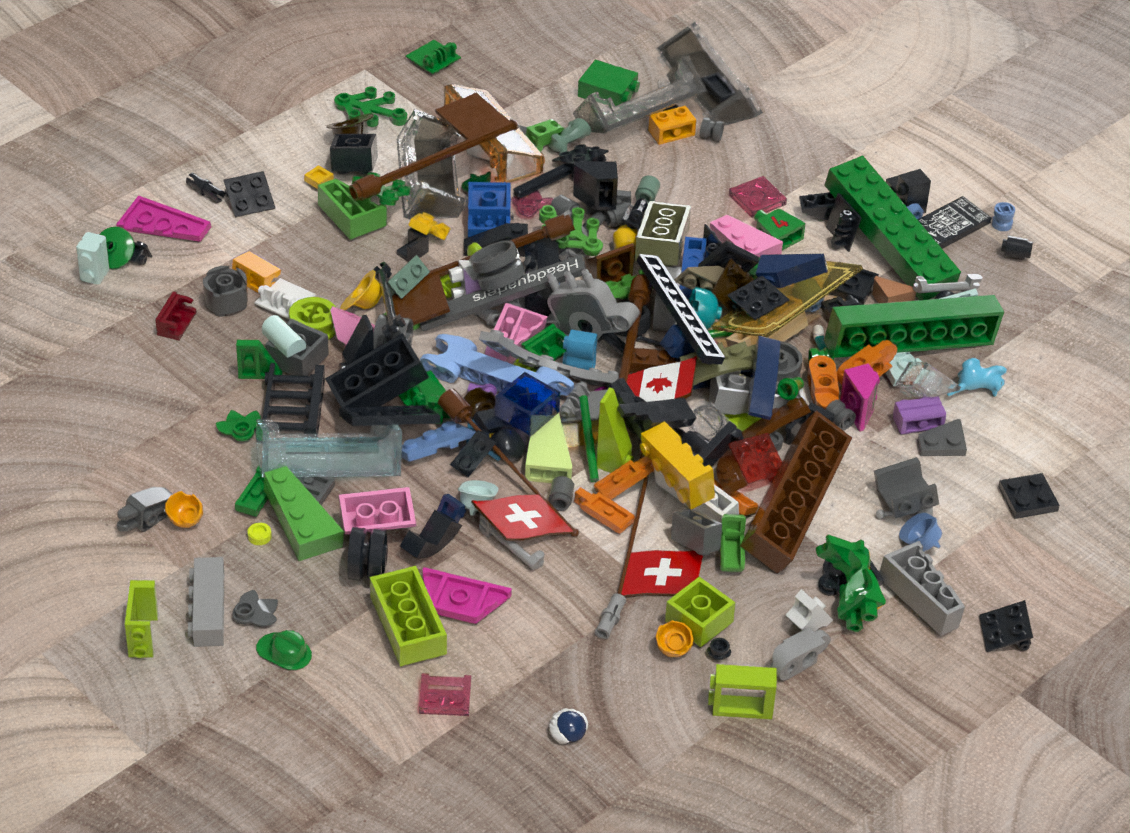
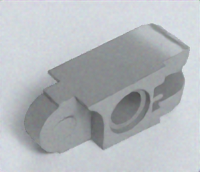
[770,627,831,681]

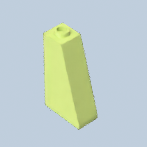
[525,407,572,483]

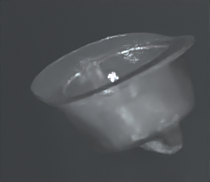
[688,401,729,441]

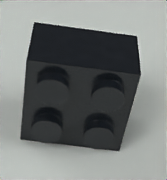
[330,134,378,174]

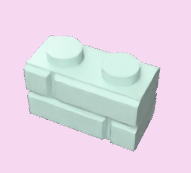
[76,232,109,285]

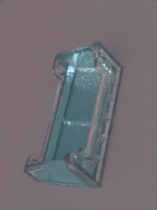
[256,419,402,477]

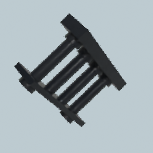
[258,363,325,444]

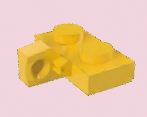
[408,212,451,240]

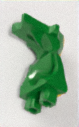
[816,534,886,632]

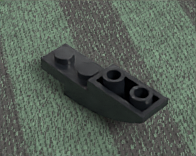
[799,192,835,220]

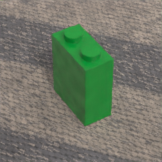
[578,59,640,110]

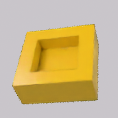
[304,165,334,189]

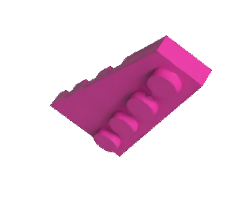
[116,195,212,242]

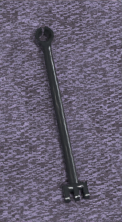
[373,262,406,339]

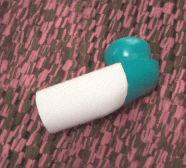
[813,325,827,350]

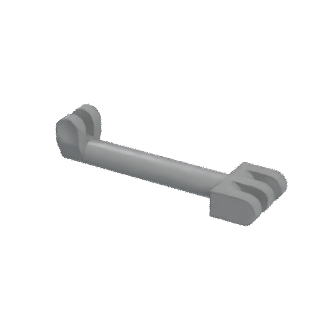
[912,274,982,293]
[479,513,545,570]

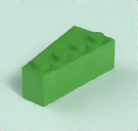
[264,466,344,561]

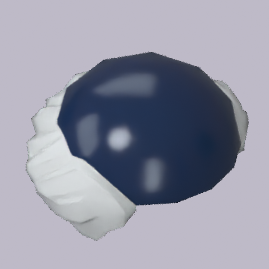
[549,708,588,744]

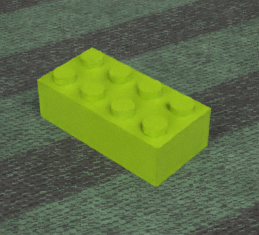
[370,566,447,666]

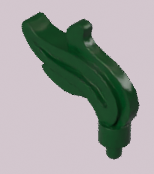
[461,171,491,194]

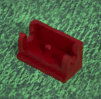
[155,291,197,341]

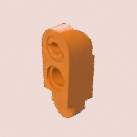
[837,340,897,385]
[807,355,839,409]

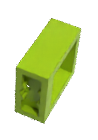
[708,664,777,720]

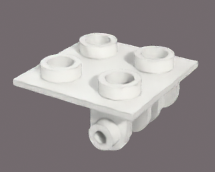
[255,278,316,320]

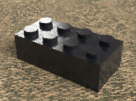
[325,333,429,407]

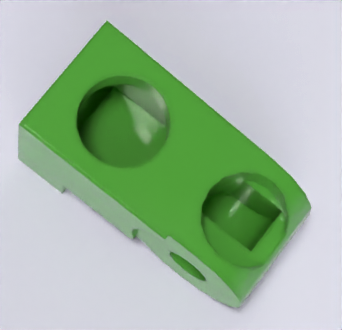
[525,119,565,153]

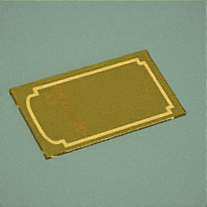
[711,261,863,338]

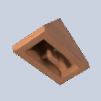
[872,276,916,303]

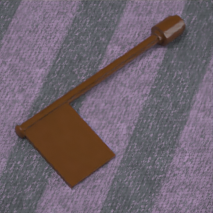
[349,92,518,201]
[392,214,575,326]

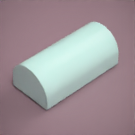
[262,315,306,358]

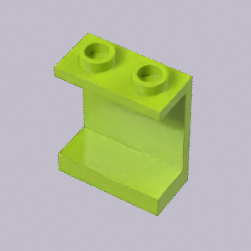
[125,580,158,658]

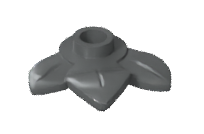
[232,590,278,626]

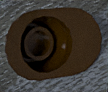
[326,113,374,136]

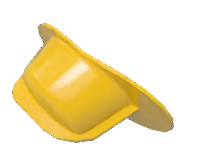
[340,270,382,310]

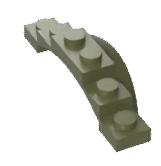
[680,341,756,386]

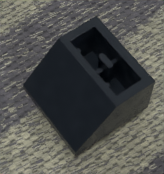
[573,161,618,210]

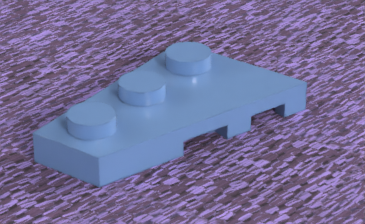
[396,421,475,462]

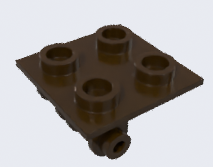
[711,259,754,320]

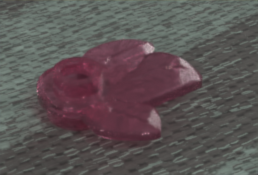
[512,190,553,217]

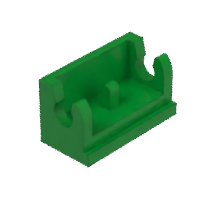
[521,324,567,361]

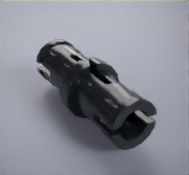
[186,173,225,203]

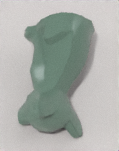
[548,118,591,153]

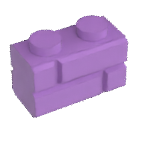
[893,396,946,434]

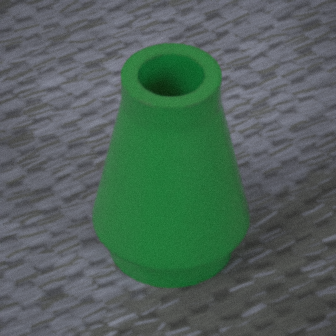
[777,377,804,400]

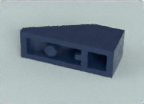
[756,253,828,288]

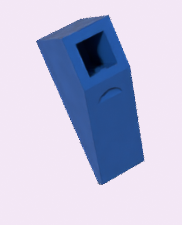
[680,236,707,299]

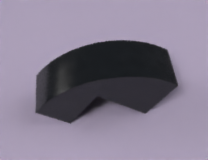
[400,510,462,559]

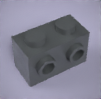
[671,508,722,555]

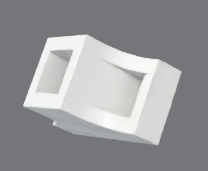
[786,589,833,632]

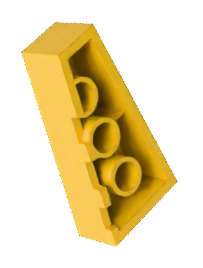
[640,422,715,510]

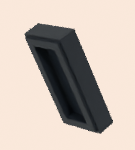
[701,72,738,105]

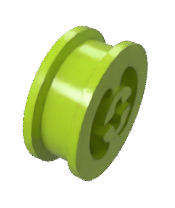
[289,297,336,340]

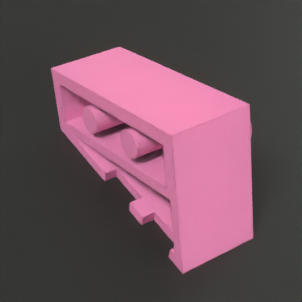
[710,215,783,257]
[485,303,547,364]

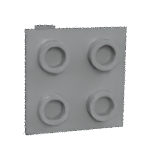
[560,382,607,423]

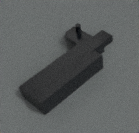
[617,392,697,431]

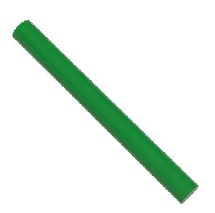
[579,395,599,482]

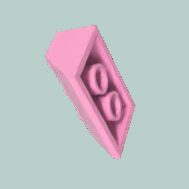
[339,487,416,535]

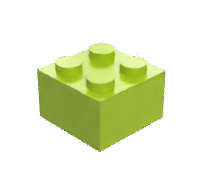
[665,576,736,647]

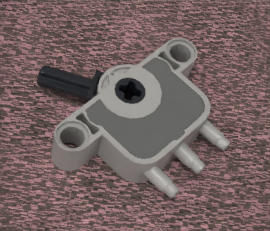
[544,269,640,357]

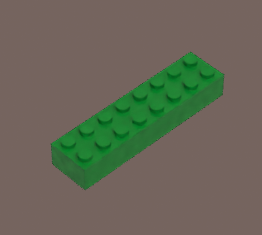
[824,155,961,300]
[824,295,1004,358]

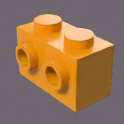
[648,106,696,145]

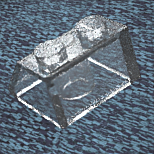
[895,362,961,398]

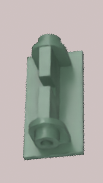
[387,255,430,299]

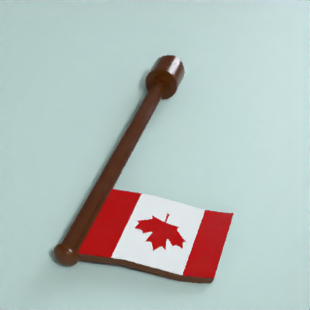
[619,274,698,402]

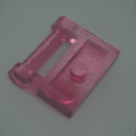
[419,673,472,716]

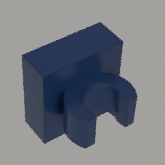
[437,494,467,522]

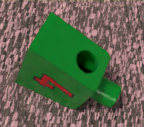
[754,209,806,251]

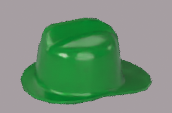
[256,630,312,670]

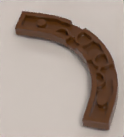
[716,397,811,495]

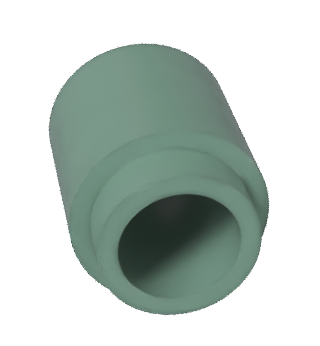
[635,175,660,204]

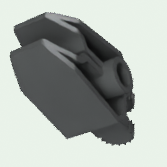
[117,487,173,532]

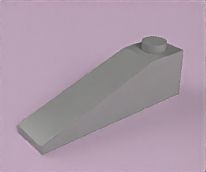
[709,370,806,414]

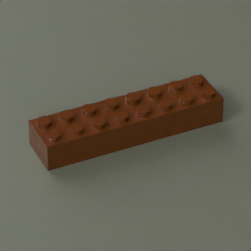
[740,410,852,574]

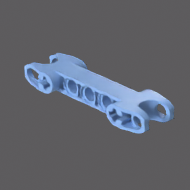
[420,334,574,413]

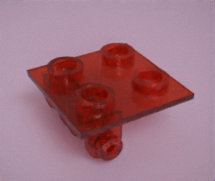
[728,433,782,484]

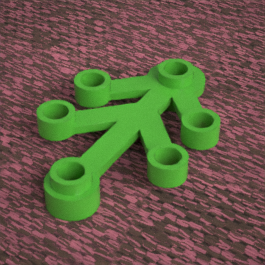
[539,205,603,256]

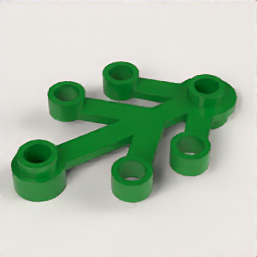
[334,86,408,127]
[352,172,410,206]

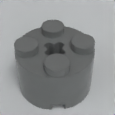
[203,265,248,317]

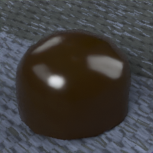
[463,387,499,420]

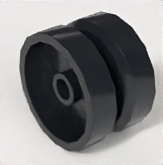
[347,527,388,580]

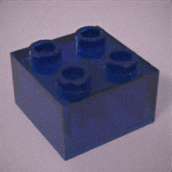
[495,372,560,436]

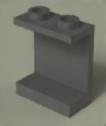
[874,457,939,519]

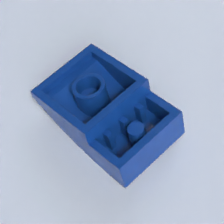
[468,182,511,237]

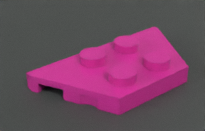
[422,567,512,624]

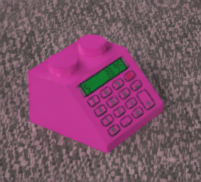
[840,363,880,432]

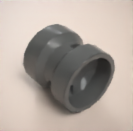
[700,117,724,141]
[826,400,856,431]

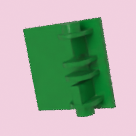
[405,40,461,75]
[399,370,446,406]

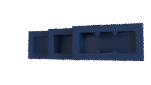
[748,336,780,420]

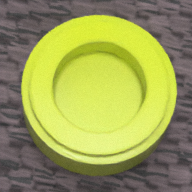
[248,523,272,545]

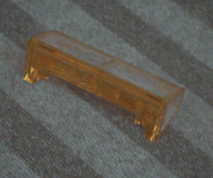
[444,84,545,183]

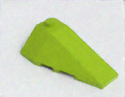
[597,387,634,473]

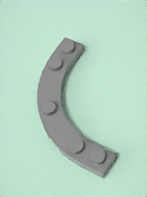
[479,330,620,387]

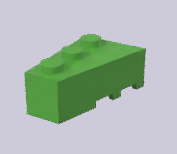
[318,179,387,239]

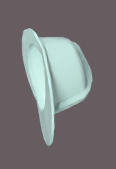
[458,480,499,516]

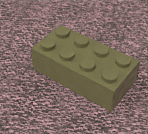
[635,201,691,266]

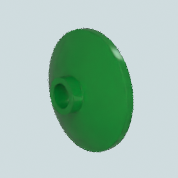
[99,227,135,269]

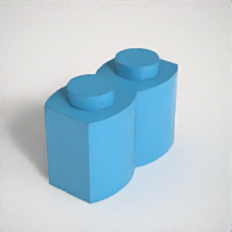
[562,330,597,370]

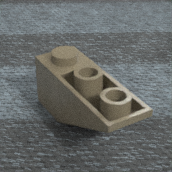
[674,266,724,303]

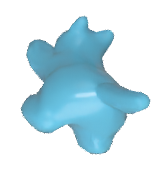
[947,358,1007,397]

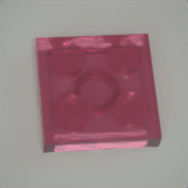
[729,176,787,218]

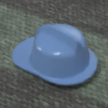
[899,513,942,552]

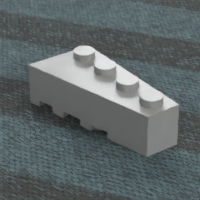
[879,541,965,636]

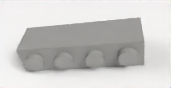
[188,557,225,647]

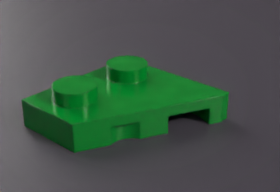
[236,340,282,379]

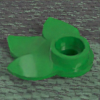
[216,410,261,441]

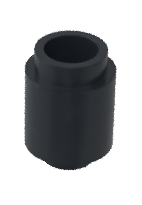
[1001,235,1033,260]
[681,430,710,456]

